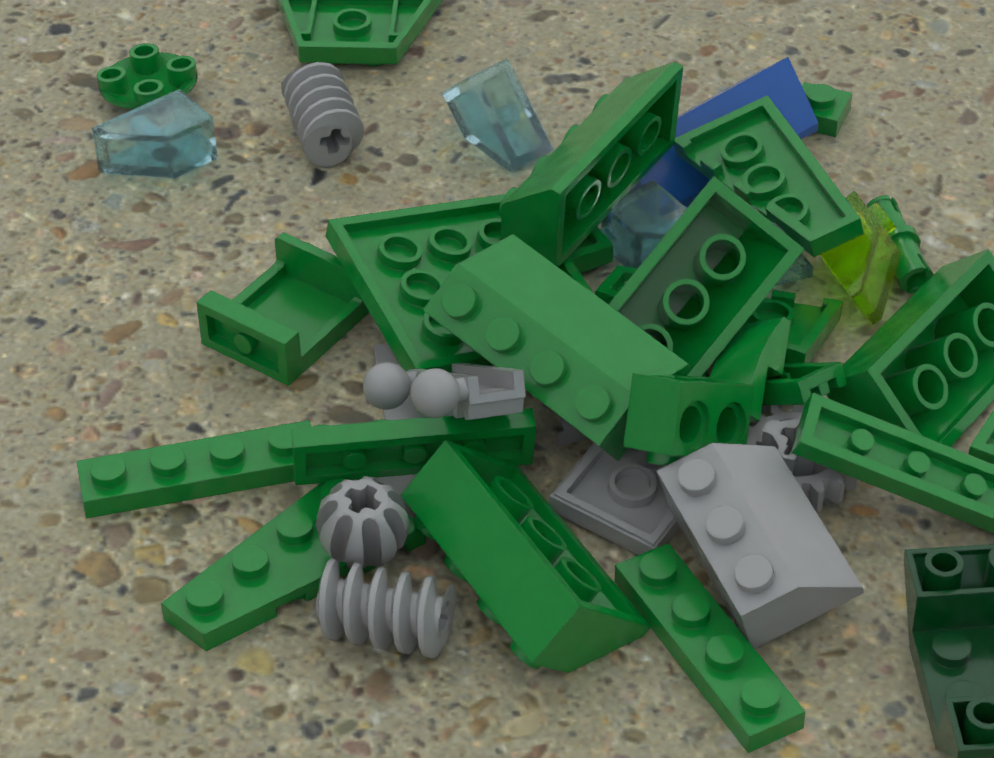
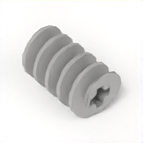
[281,62,364,168]
[316,558,456,659]

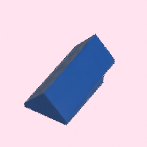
[624,57,818,224]

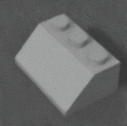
[657,443,864,649]

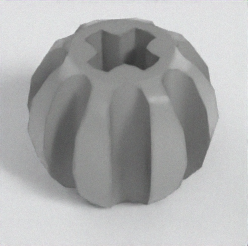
[315,476,410,569]

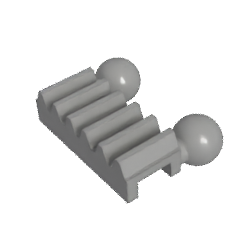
[363,362,526,420]

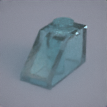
[442,58,554,172]
[92,89,218,178]
[600,180,687,268]

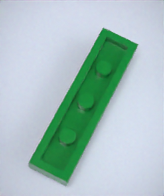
[791,393,994,533]
[291,408,536,485]
[76,420,312,519]
[615,543,805,753]

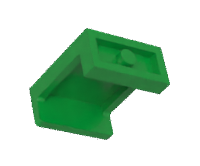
[196,232,370,386]

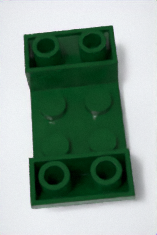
[903,544,994,758]

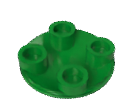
[97,43,198,109]

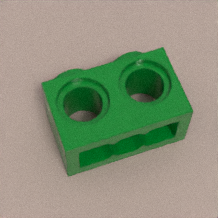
[623,373,754,466]

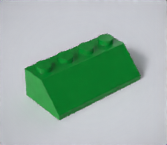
[499,62,683,267]
[608,176,804,376]
[423,234,691,461]
[826,249,994,447]
[400,440,651,673]

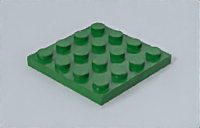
[325,194,594,373]

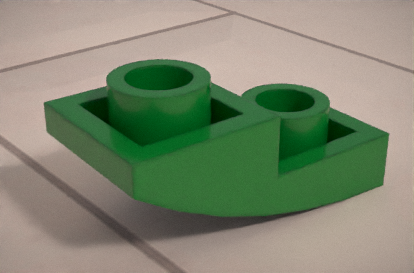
[710,317,791,423]

